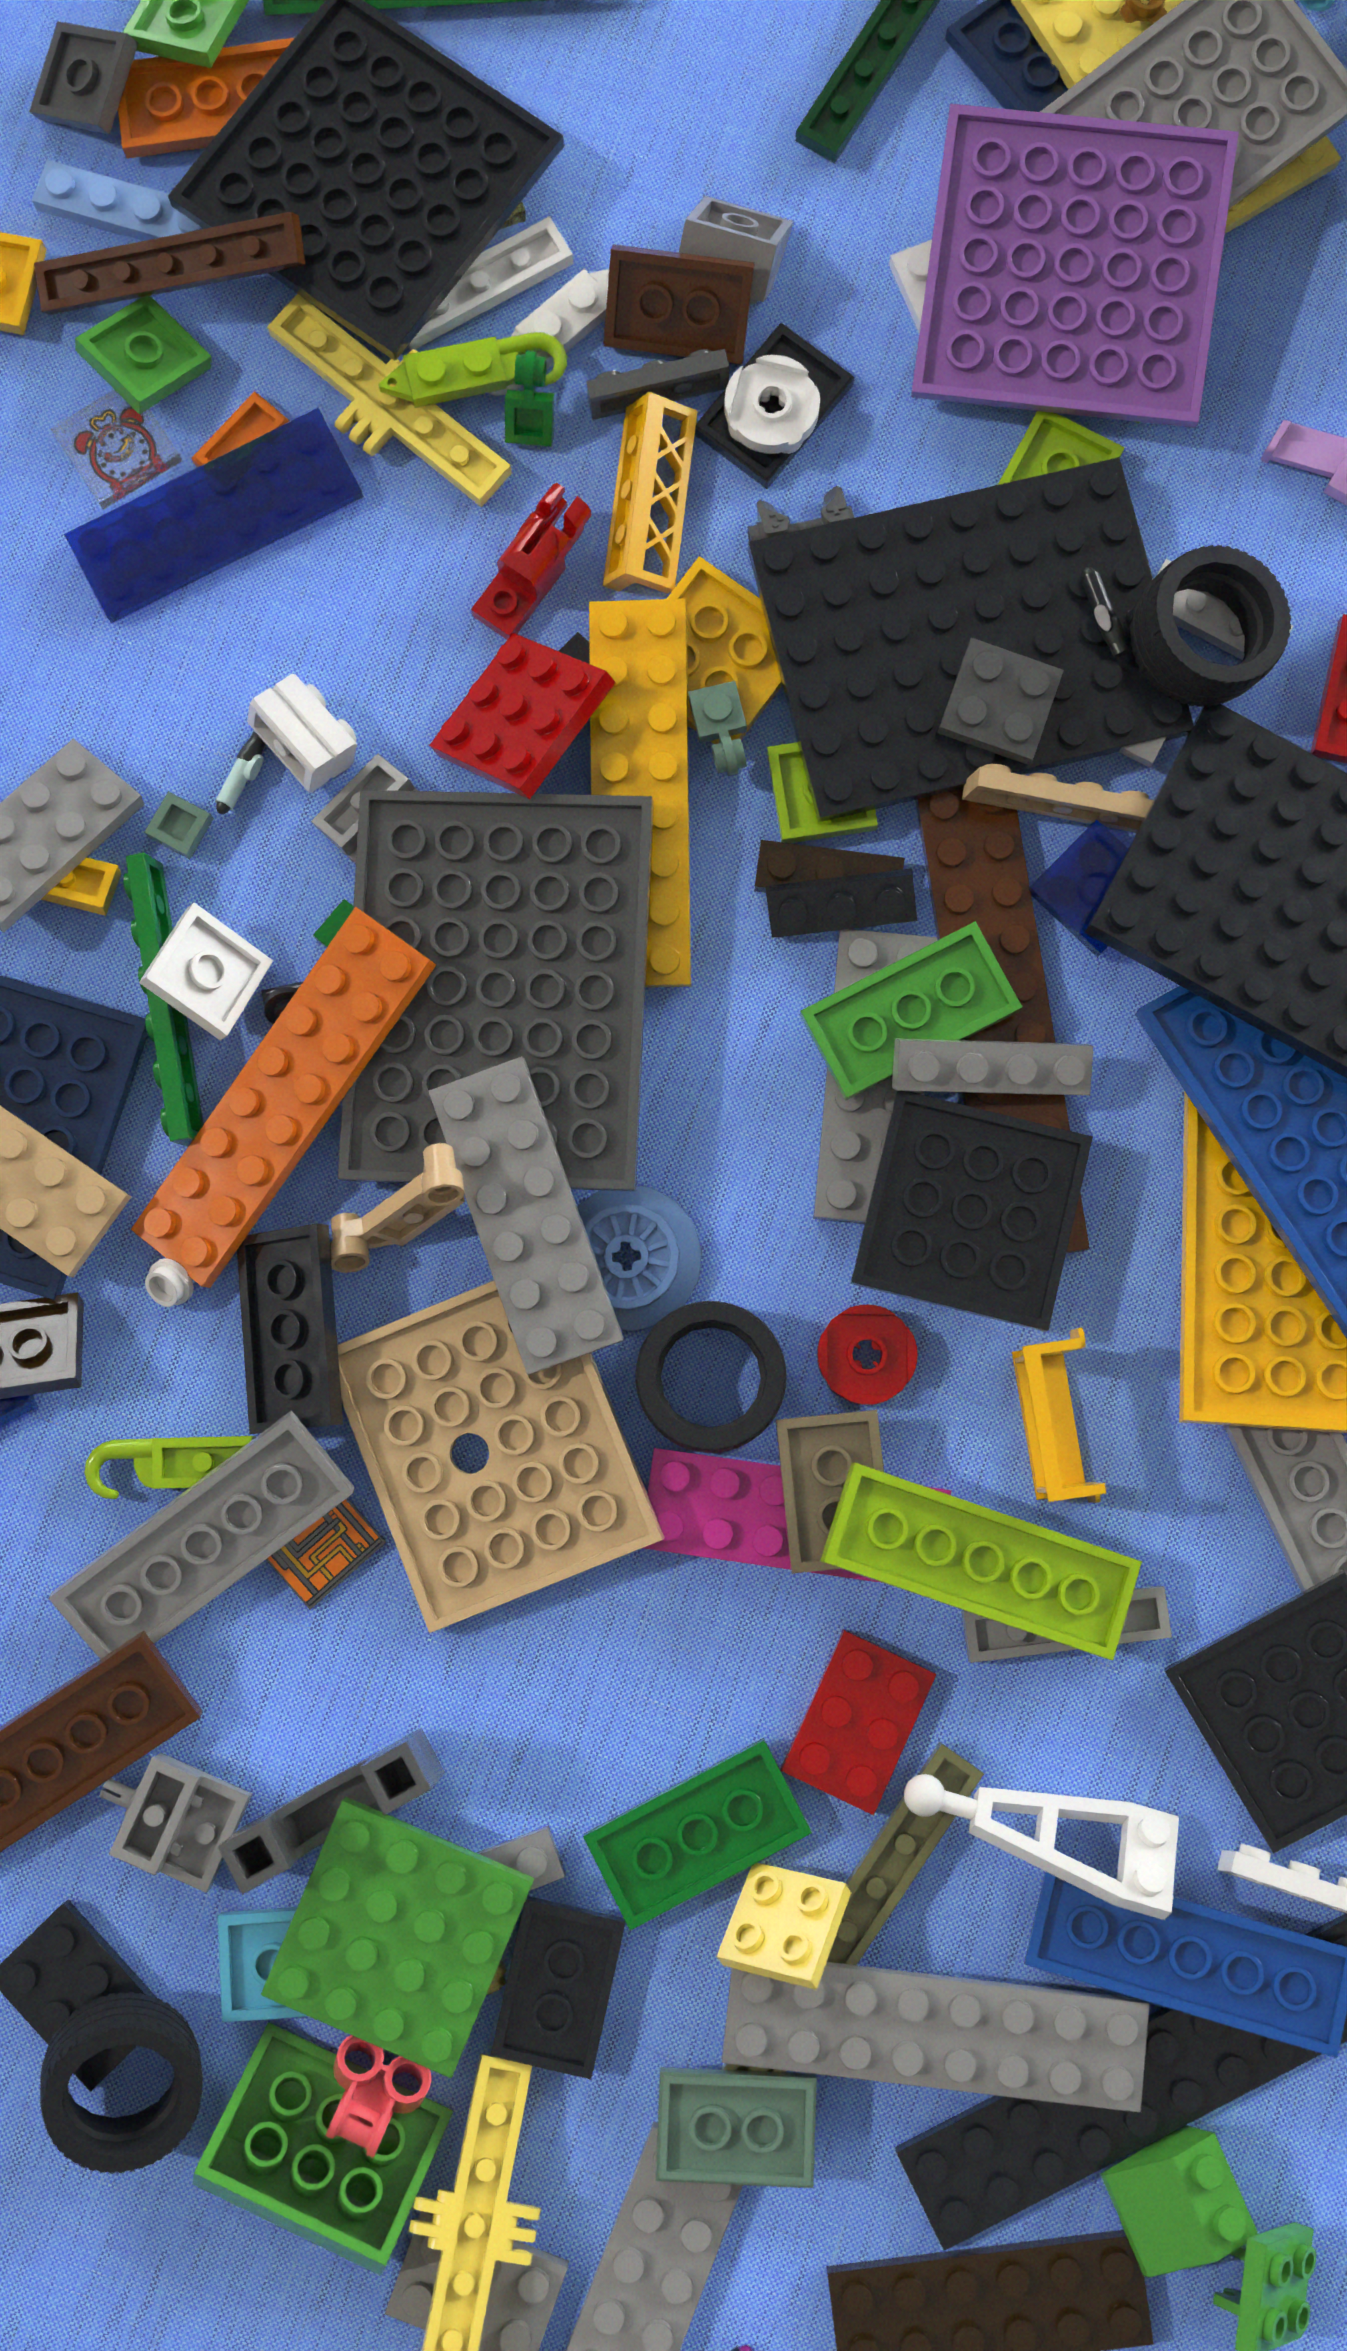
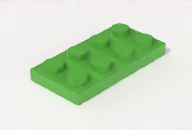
[800,921,1023,1101]

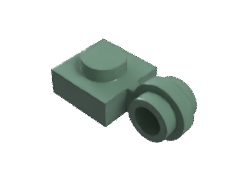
[688,681,747,776]

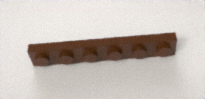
[34,212,306,315]

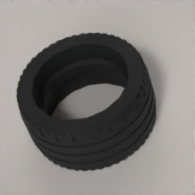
[1129,545,1291,707]
[635,1301,787,1453]
[40,1992,203,2174]

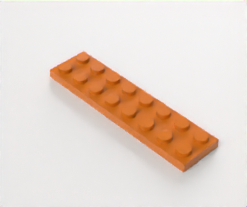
[130,907,437,1288]

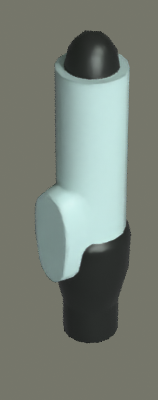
[215,731,265,814]

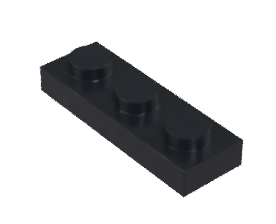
[766,868,917,938]

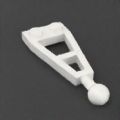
[904,1774,1179,1920]

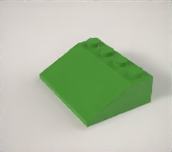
[192,2022,453,2276]

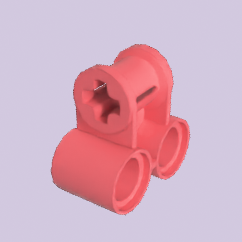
[326,2035,432,2158]

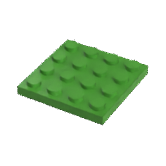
[261,1796,534,2079]

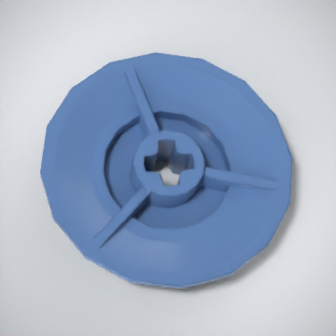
[577,1186,702,1331]

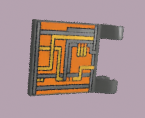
[266,1498,386,1610]

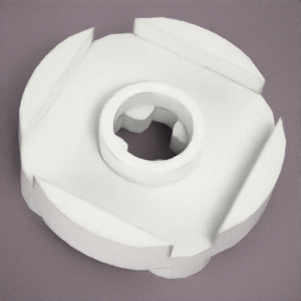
[724,355,820,454]

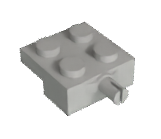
[99,1752,253,1893]

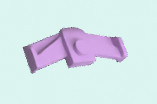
[1261,420,1347,506]

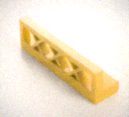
[602,392,698,594]

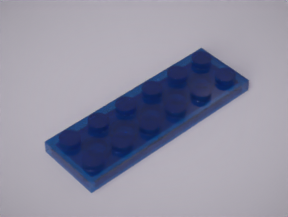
[64,408,364,623]

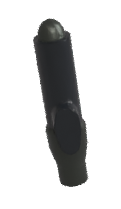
[1081,567,1129,658]

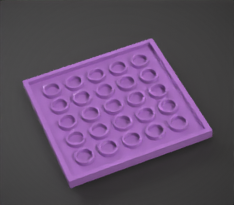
[911,104,1239,428]

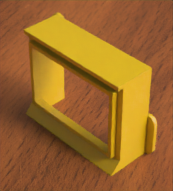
[1012,1327,1106,1503]

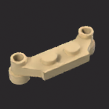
[330,1143,465,1273]

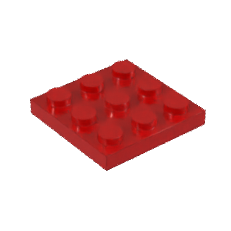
[429,633,616,800]

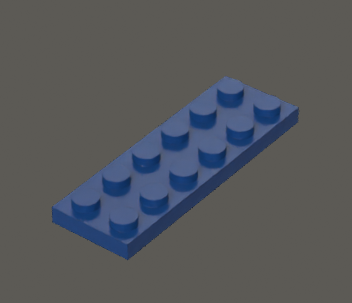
[1024,1871,1347,2058]

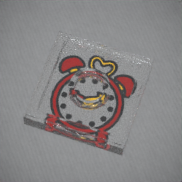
[50,389,182,510]

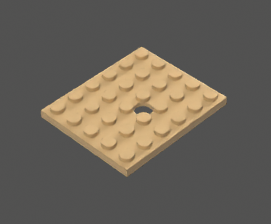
[337,1280,665,1633]

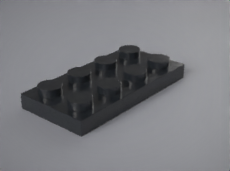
[237,1224,343,1434]

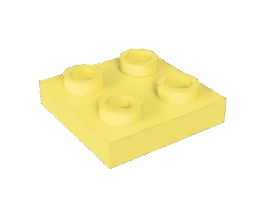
[716,1863,851,1990]

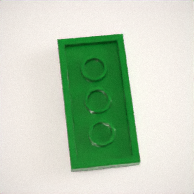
[583,1738,812,1931]

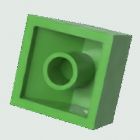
[1100,2125,1258,2278]

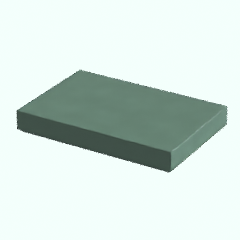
[656,2067,817,2188]

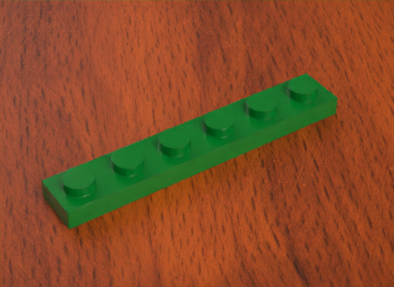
[123,852,204,1147]

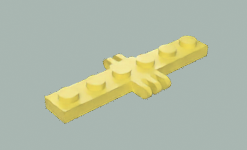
[267,294,512,507]
[409,2053,541,2351]

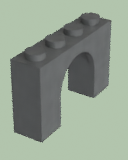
[217,1727,445,1895]

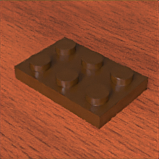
[603,244,755,364]

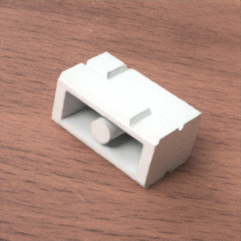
[247,673,357,793]

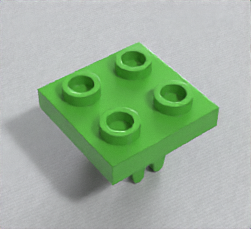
[1213,2222,1316,2351]

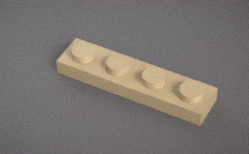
[962,764,1154,833]

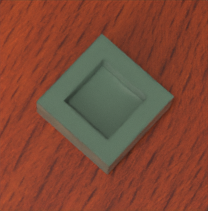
[144,791,214,859]

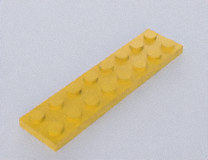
[589,599,691,988]

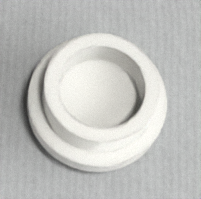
[145,1258,194,1307]

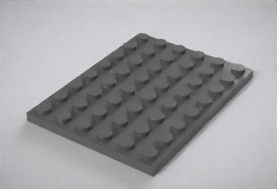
[338,790,654,1191]

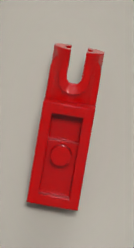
[471,483,592,640]

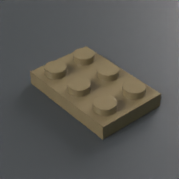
[775,1410,884,1574]

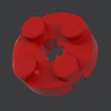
[817,1304,918,1405]

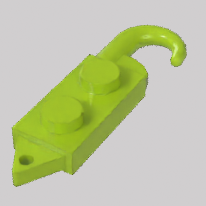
[379,332,567,408]
[84,1436,256,1499]

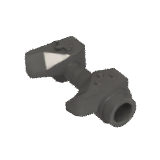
[747,486,854,542]

